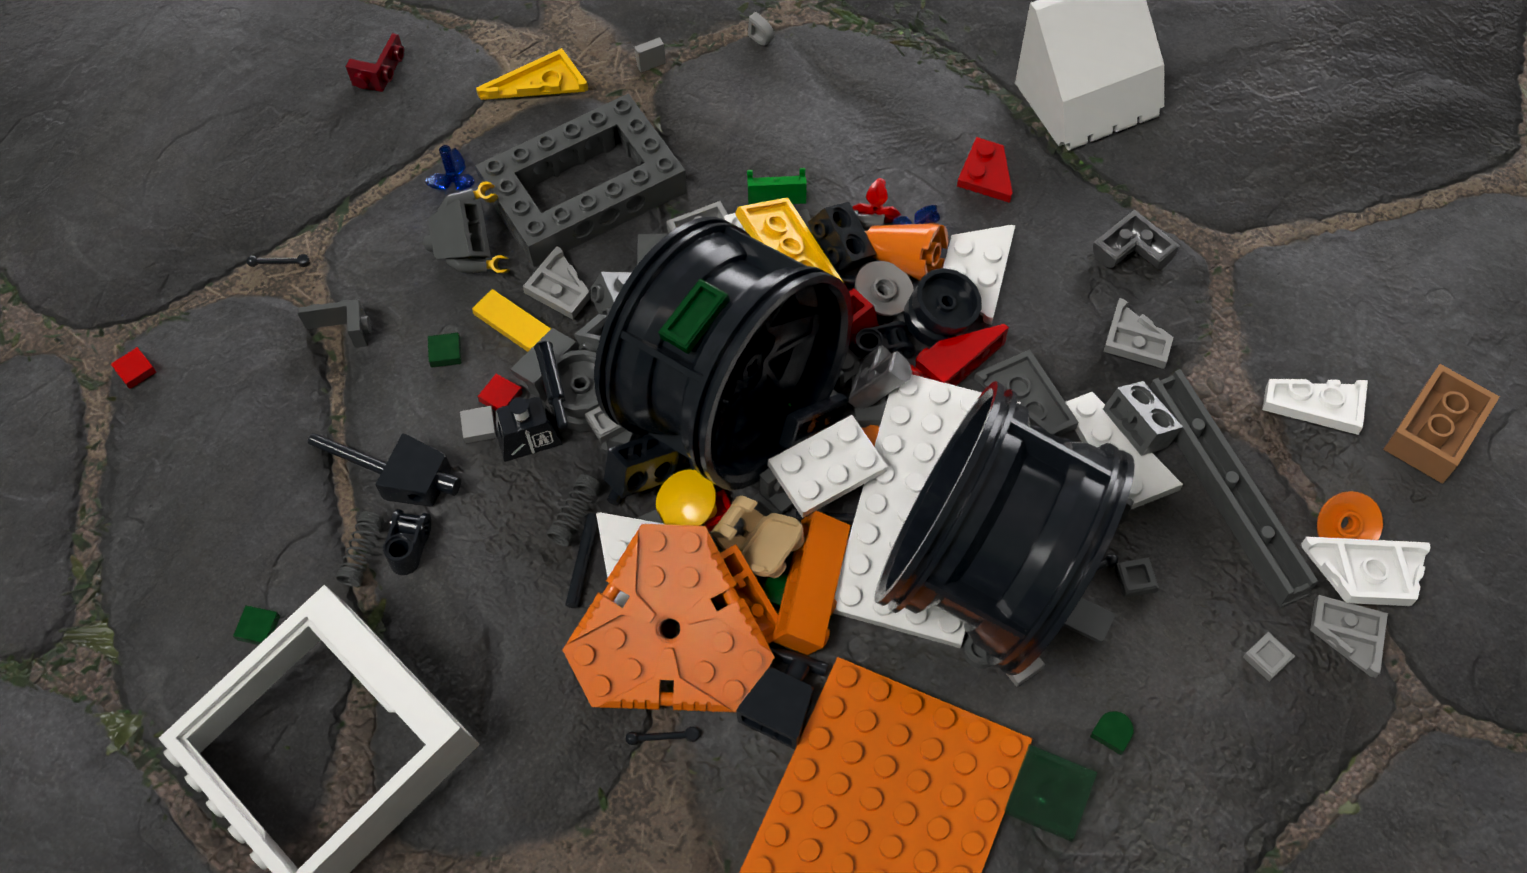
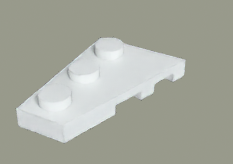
[1262,379,1368,435]

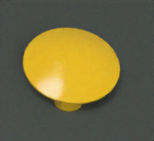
[656,469,717,526]

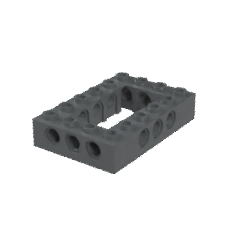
[475,94,687,267]

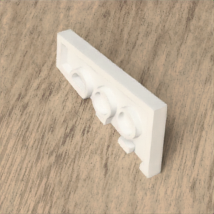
[1066,392,1183,509]

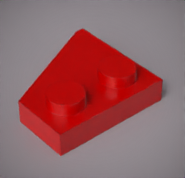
[957,137,1013,203]

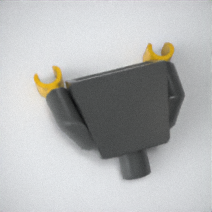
[423,181,510,274]

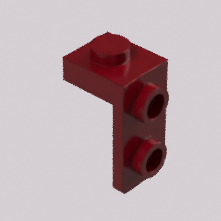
[345,33,405,92]

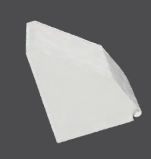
[1015,0,1164,150]

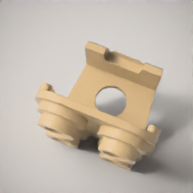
[711,495,805,578]

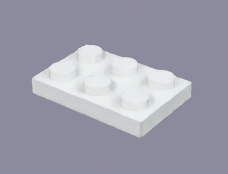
[768,415,888,518]

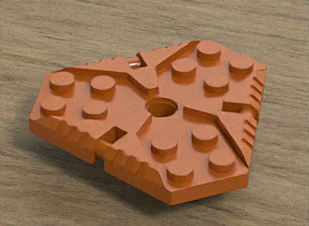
[562,524,775,712]

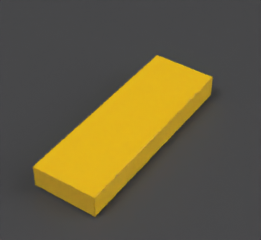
[472,289,551,352]

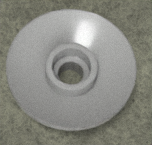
[855,261,914,316]

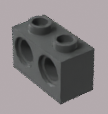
[1103,381,1183,456]

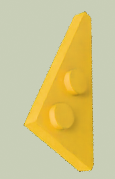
[476,48,588,100]

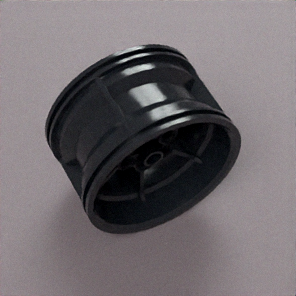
[594,217,853,490]
[874,381,1135,676]

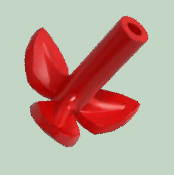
[852,178,901,223]

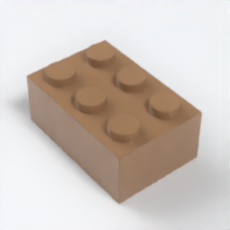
[1383,364,1500,484]

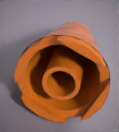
[865,223,948,281]

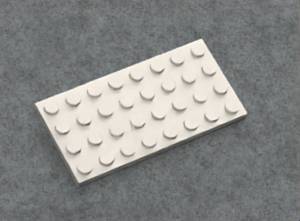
[833,375,1021,648]

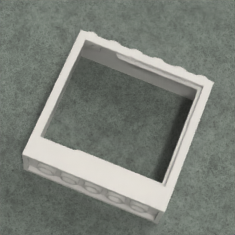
[159,585,480,873]

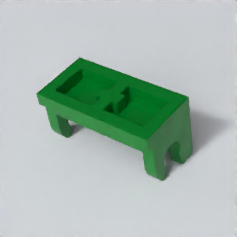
[747,168,807,205]

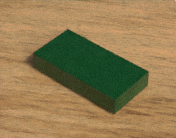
[658,279,730,354]

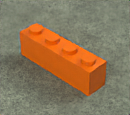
[772,510,851,655]

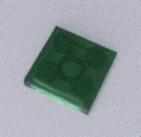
[1004,744,1097,842]

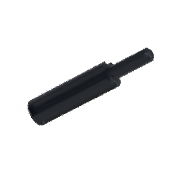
[534,341,568,429]

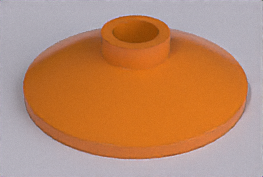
[1317,491,1383,540]

